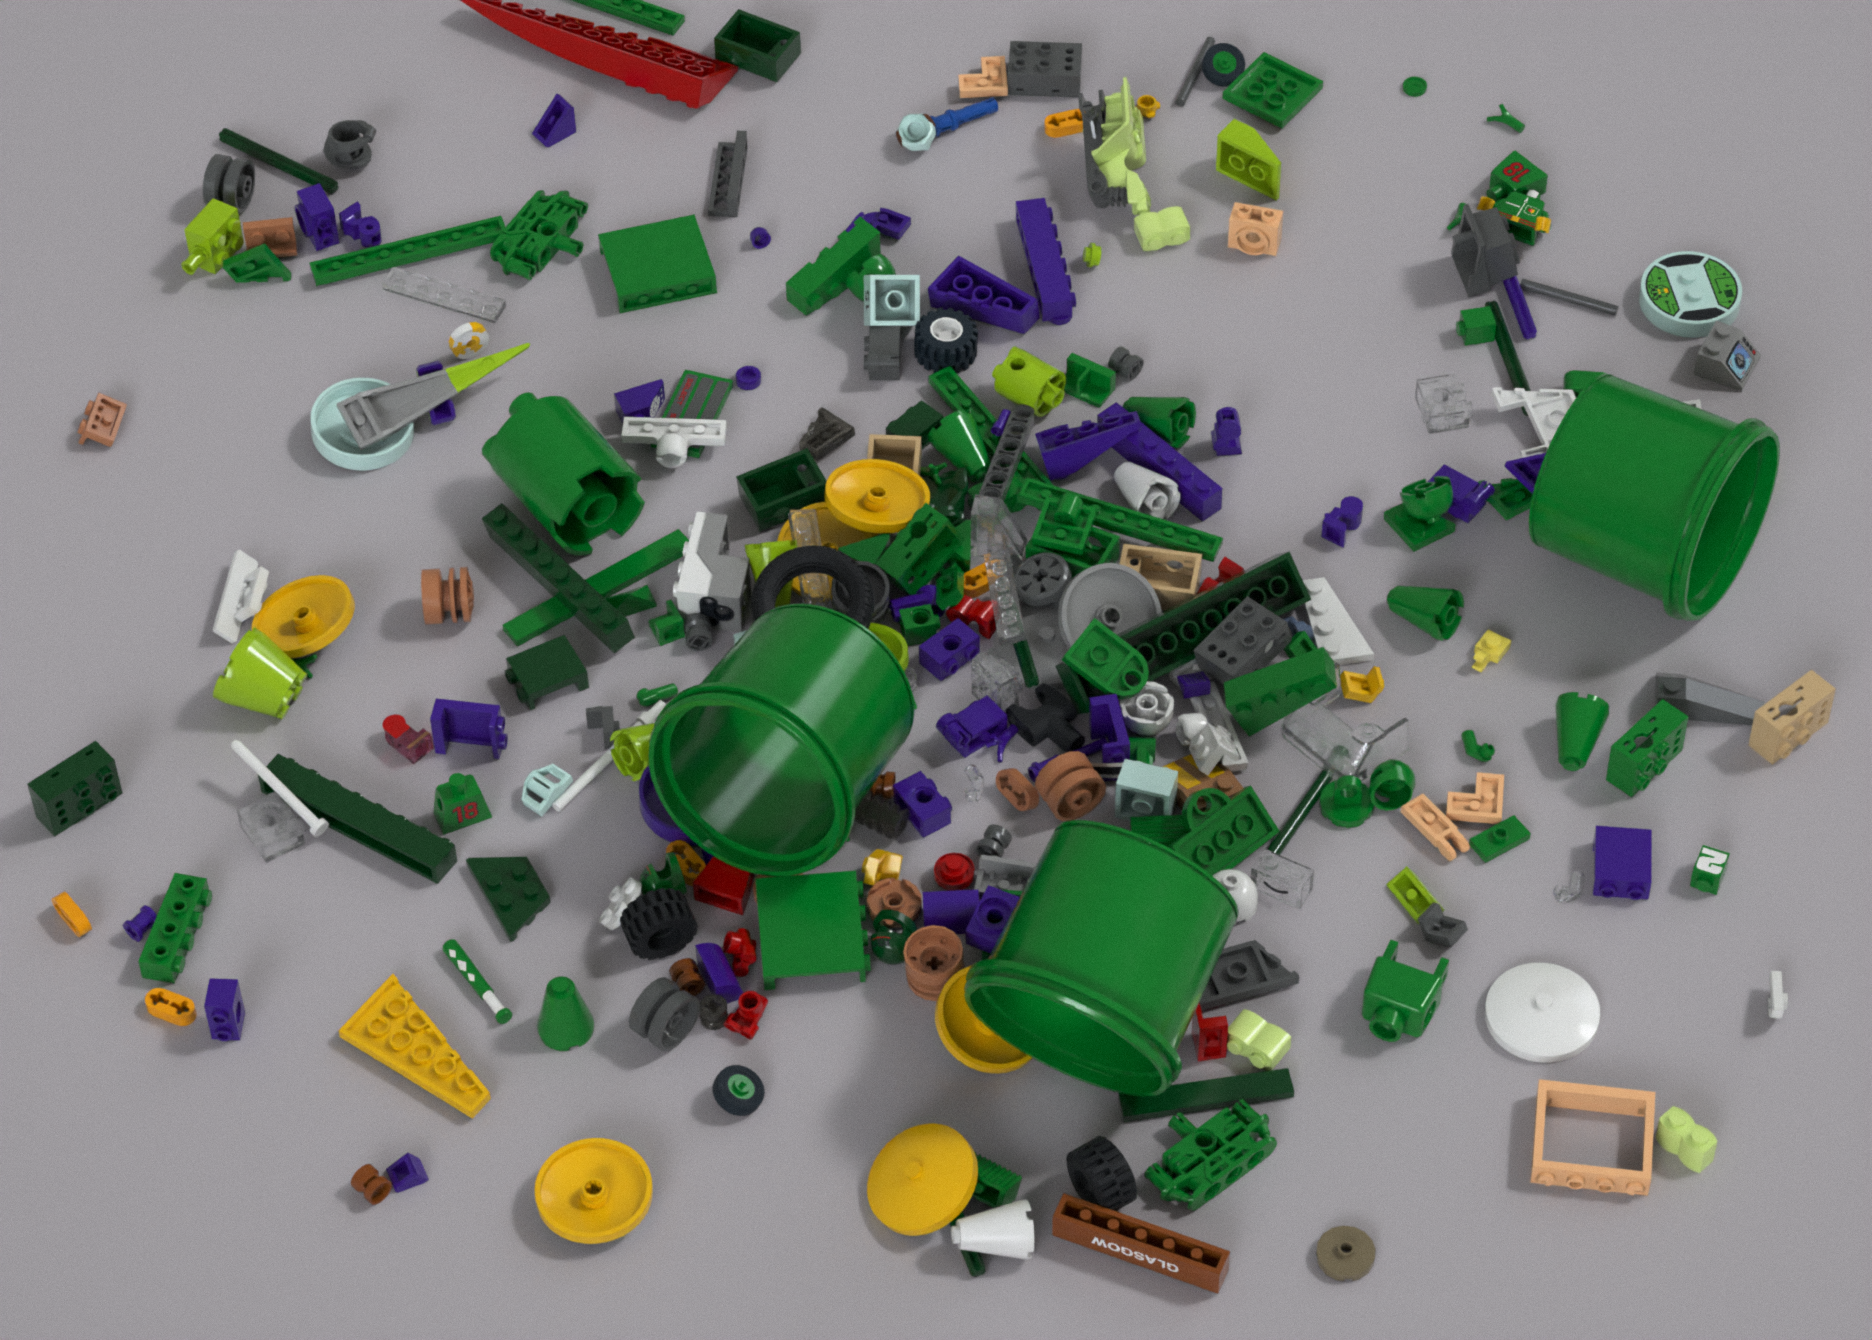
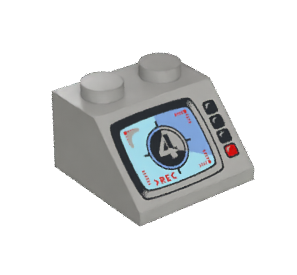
[1694,321,1761,391]

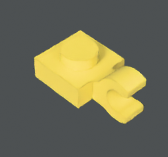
[1472,630,1511,672]

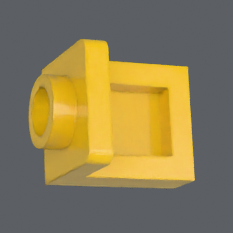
[1339,666,1384,703]
[861,849,903,885]

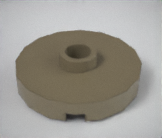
[1316,1226,1376,1281]

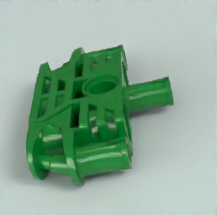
[490,190,588,280]
[1144,1099,1277,1211]

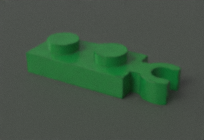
[936,560,964,611]

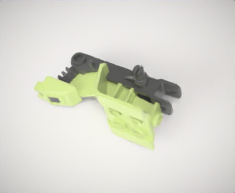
[1078,77,1151,215]

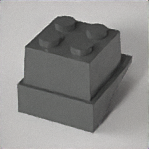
[1451,204,1520,297]

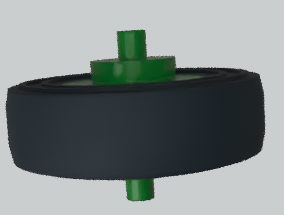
[1202,43,1245,87]
[712,1065,765,1116]

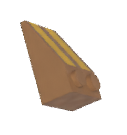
[1163,754,1243,812]

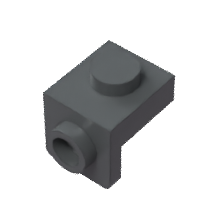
[586,706,620,749]
[1418,903,1468,947]

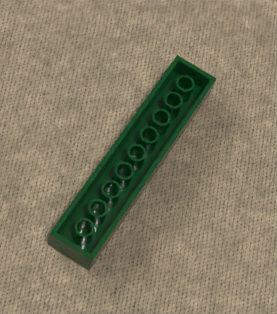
[1055,551,1311,714]

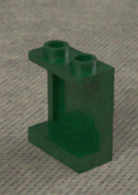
[504,635,589,711]

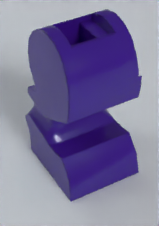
[339,201,382,248]
[1211,407,1242,456]
[1321,496,1363,548]

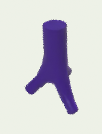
[986,724,1018,763]

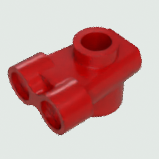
[723,928,757,977]
[723,991,769,1040]

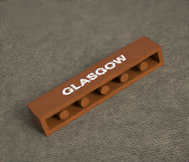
[1052,1193,1230,1294]

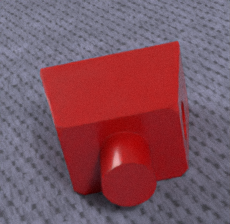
[693,857,754,916]

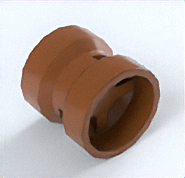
[866,771,896,799]
[669,958,705,996]
[351,1164,392,1205]

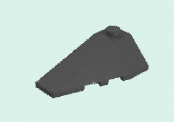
[1655,672,1765,725]

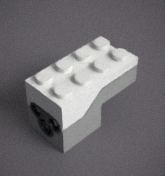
[673,512,752,632]

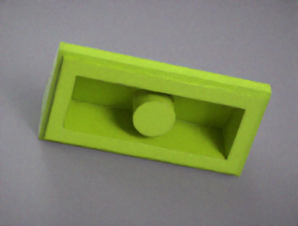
[1386,866,1445,924]

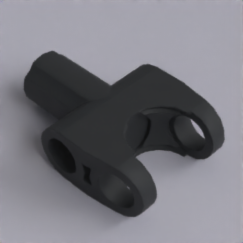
[1005,683,1085,753]

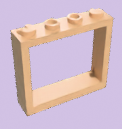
[1530,1079,1656,1196]

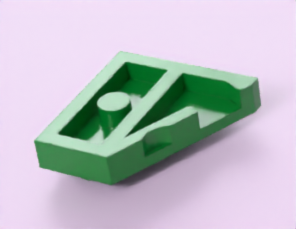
[222,243,291,283]
[1478,478,1533,521]
[1383,503,1456,552]

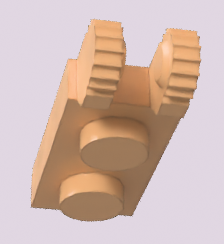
[1401,794,1470,861]

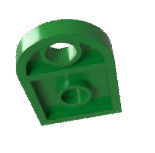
[1062,618,1149,699]

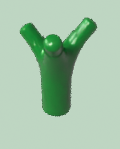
[1487,104,1525,133]
[1447,203,1466,230]
[920,462,947,486]
[291,654,317,679]

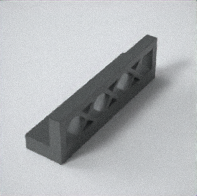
[708,130,748,217]

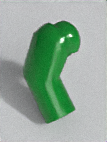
[1461,730,1495,762]

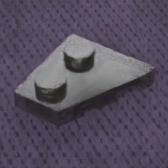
[799,407,855,461]

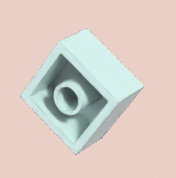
[864,275,920,326]
[1115,759,1178,821]

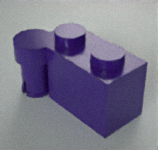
[1428,464,1495,523]
[936,695,1007,758]

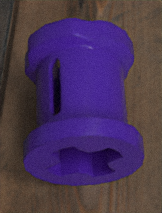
[123,905,157,942]

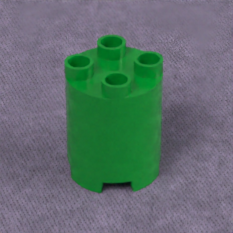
[482,392,645,555]

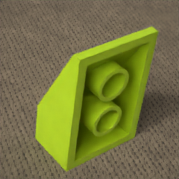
[1216,119,1281,201]

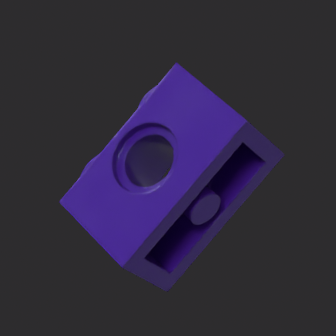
[919,618,980,681]
[893,770,952,838]
[204,978,245,1041]

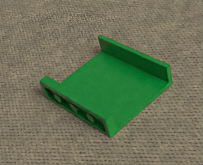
[598,214,717,313]
[755,870,871,990]

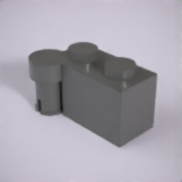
[864,326,900,380]

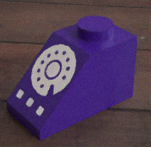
[614,379,665,424]

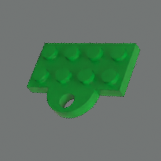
[1168,785,1280,875]

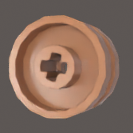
[1035,751,1106,821]

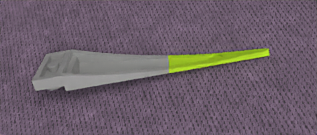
[337,343,530,451]

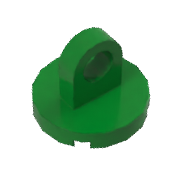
[1319,776,1374,828]

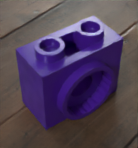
[294,183,339,251]
[965,885,1020,954]

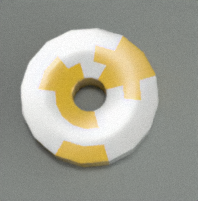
[448,322,490,359]

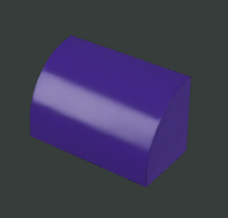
[922,889,979,934]
[695,943,743,1007]

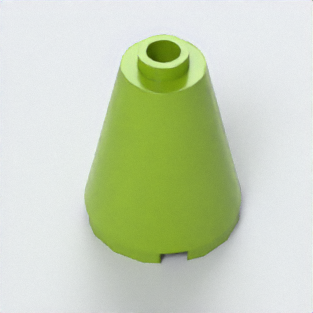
[745,540,798,608]
[610,723,655,781]

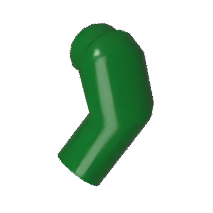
[636,683,678,707]

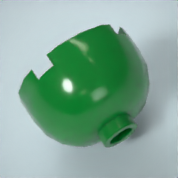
[846,254,896,302]
[1400,476,1453,523]

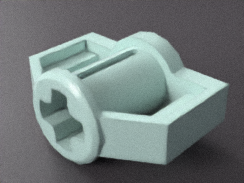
[521,764,573,817]

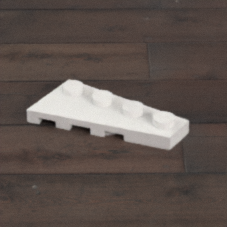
[1303,577,1374,666]

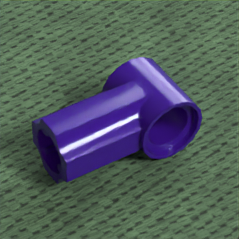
[889,585,946,622]

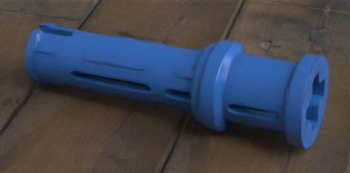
[930,97,998,137]

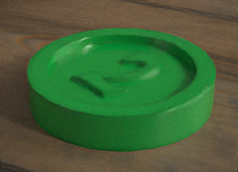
[1403,76,1427,97]

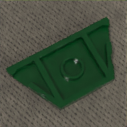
[466,857,551,942]

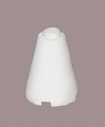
[1114,462,1180,519]
[951,1200,1034,1259]

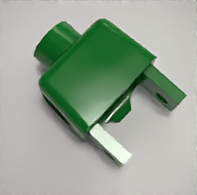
[1361,939,1449,1042]

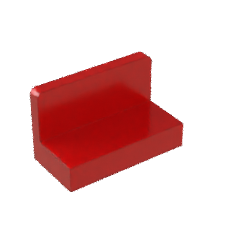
[1191,1003,1228,1061]

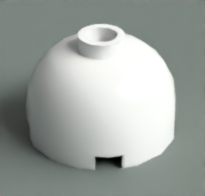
[1120,681,1174,736]
[1212,869,1258,925]

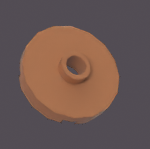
[867,878,922,928]

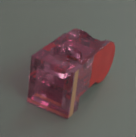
[382,714,434,764]

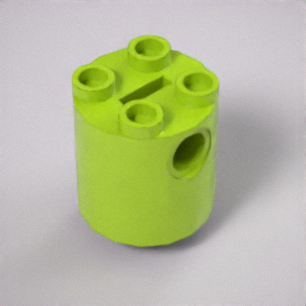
[992,346,1066,417]

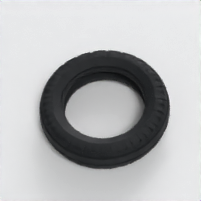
[751,545,874,629]

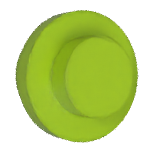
[1082,242,1101,268]

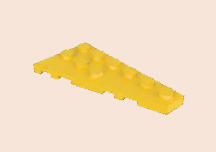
[338,974,491,1119]

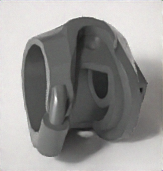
[323,120,377,169]

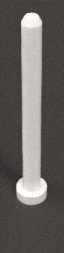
[231,740,329,837]

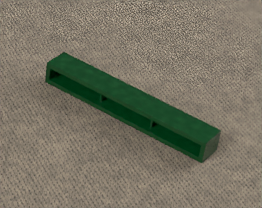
[481,503,635,654]
[258,754,457,884]

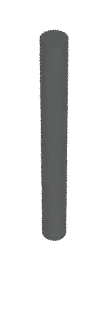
[1176,37,1215,106]
[1520,279,1619,315]

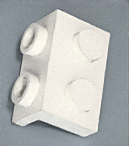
[1189,723,1240,775]

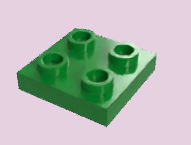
[1032,493,1097,556]

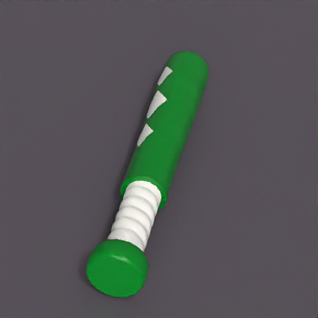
[442,939,513,1024]

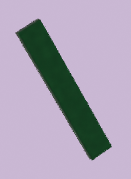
[1118,1068,1294,1122]

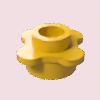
[1135,95,1160,118]

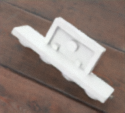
[213,550,269,644]

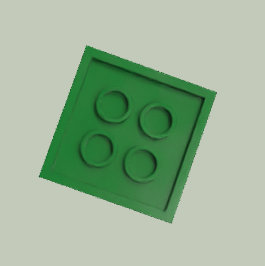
[1222,52,1323,128]

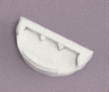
[1768,971,1788,1019]

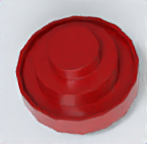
[934,852,975,891]

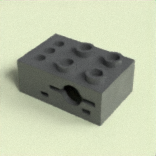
[1008,41,1082,98]
[1193,596,1292,685]

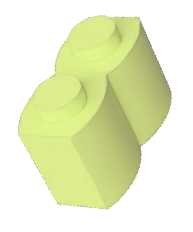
[1134,206,1190,251]
[1227,1009,1291,1071]
[1656,1106,1717,1173]

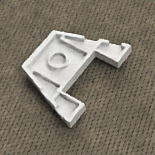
[1491,387,1576,458]

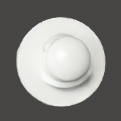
[599,877,642,930]

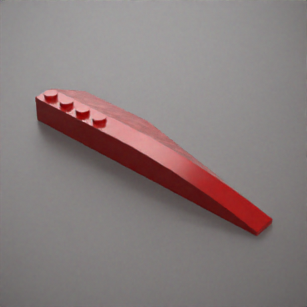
[460,0,738,109]

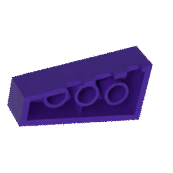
[928,255,1040,334]

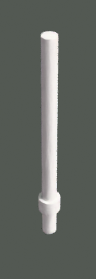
[552,700,666,812]

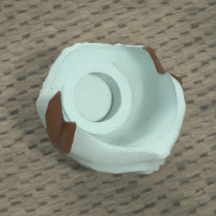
[896,113,936,151]

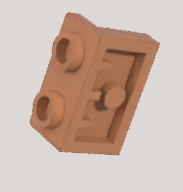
[243,217,297,258]
[77,392,127,447]

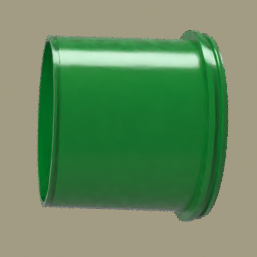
[1529,374,1780,621]
[648,604,914,877]
[964,820,1239,1097]

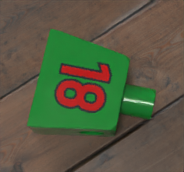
[1486,150,1548,202]
[433,773,492,835]

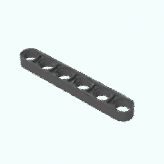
[979,405,1034,512]

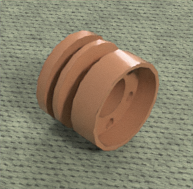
[421,567,474,625]
[903,925,965,1001]

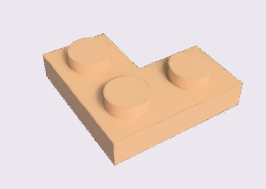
[958,56,1008,98]
[1446,772,1504,824]

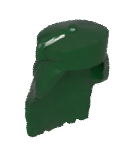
[925,468,968,527]

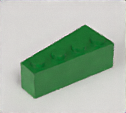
[786,217,881,316]
[1224,647,1337,737]

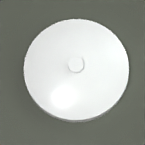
[1485,963,1600,1063]

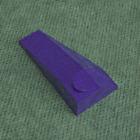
[1035,411,1142,481]

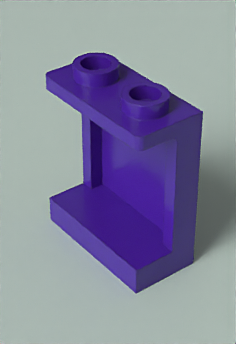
[1089,694,1130,782]
[430,698,508,759]
[1593,826,1652,900]

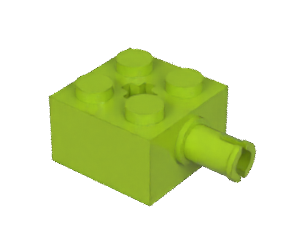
[181,198,244,275]

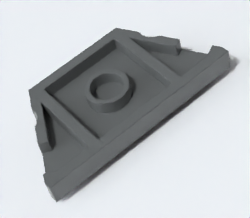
[1199,940,1299,1010]

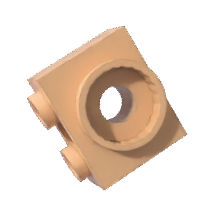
[1228,202,1283,256]

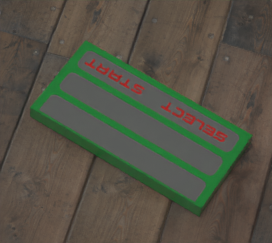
[651,369,733,458]

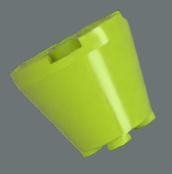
[213,627,307,720]

